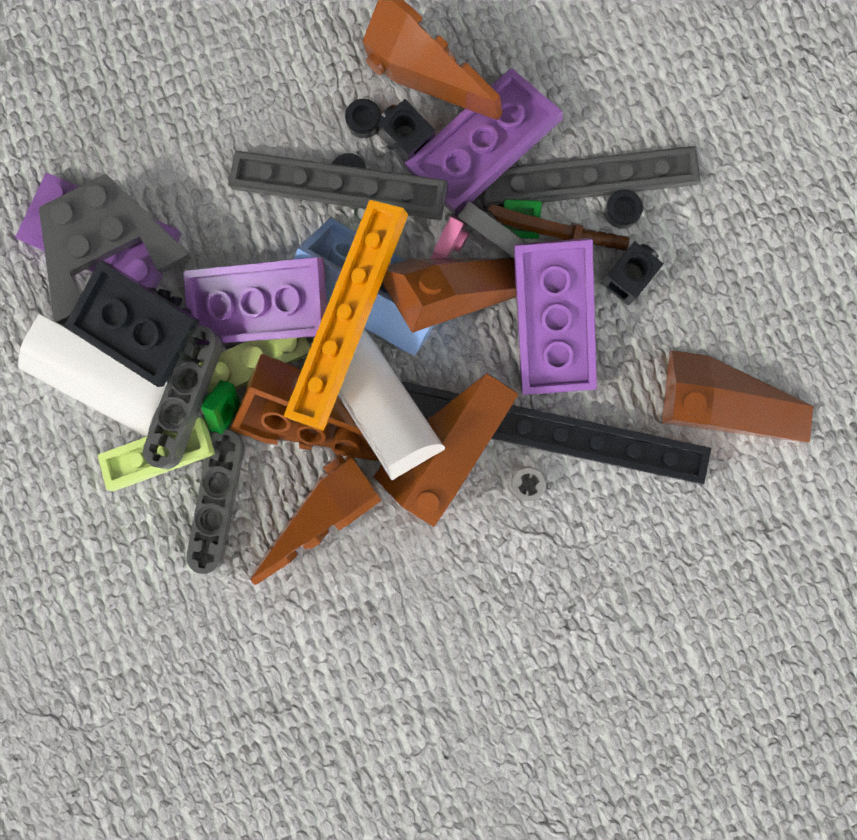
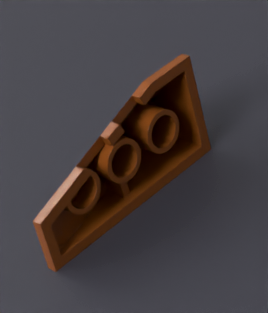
[363,0,502,120]
[382,258,516,333]
[661,351,814,443]
[230,354,380,462]
[374,373,519,527]
[250,454,382,585]

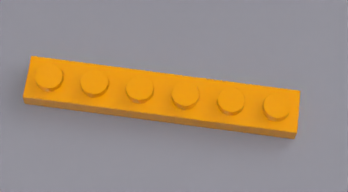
[284,200,408,431]

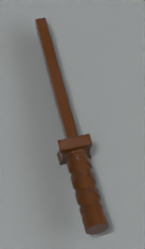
[488,204,629,251]

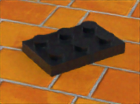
[64,260,200,387]

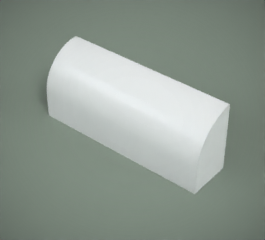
[19,314,167,437]
[311,329,445,480]

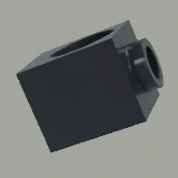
[378,99,435,163]
[600,241,664,305]

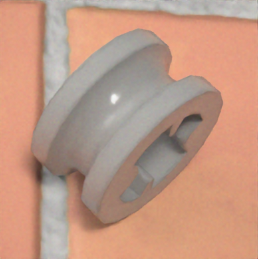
[511,468,546,501]

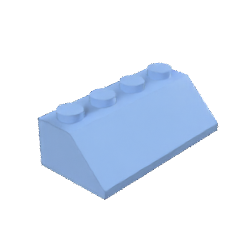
[294,217,435,357]

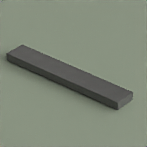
[481,146,701,209]
[228,151,449,220]

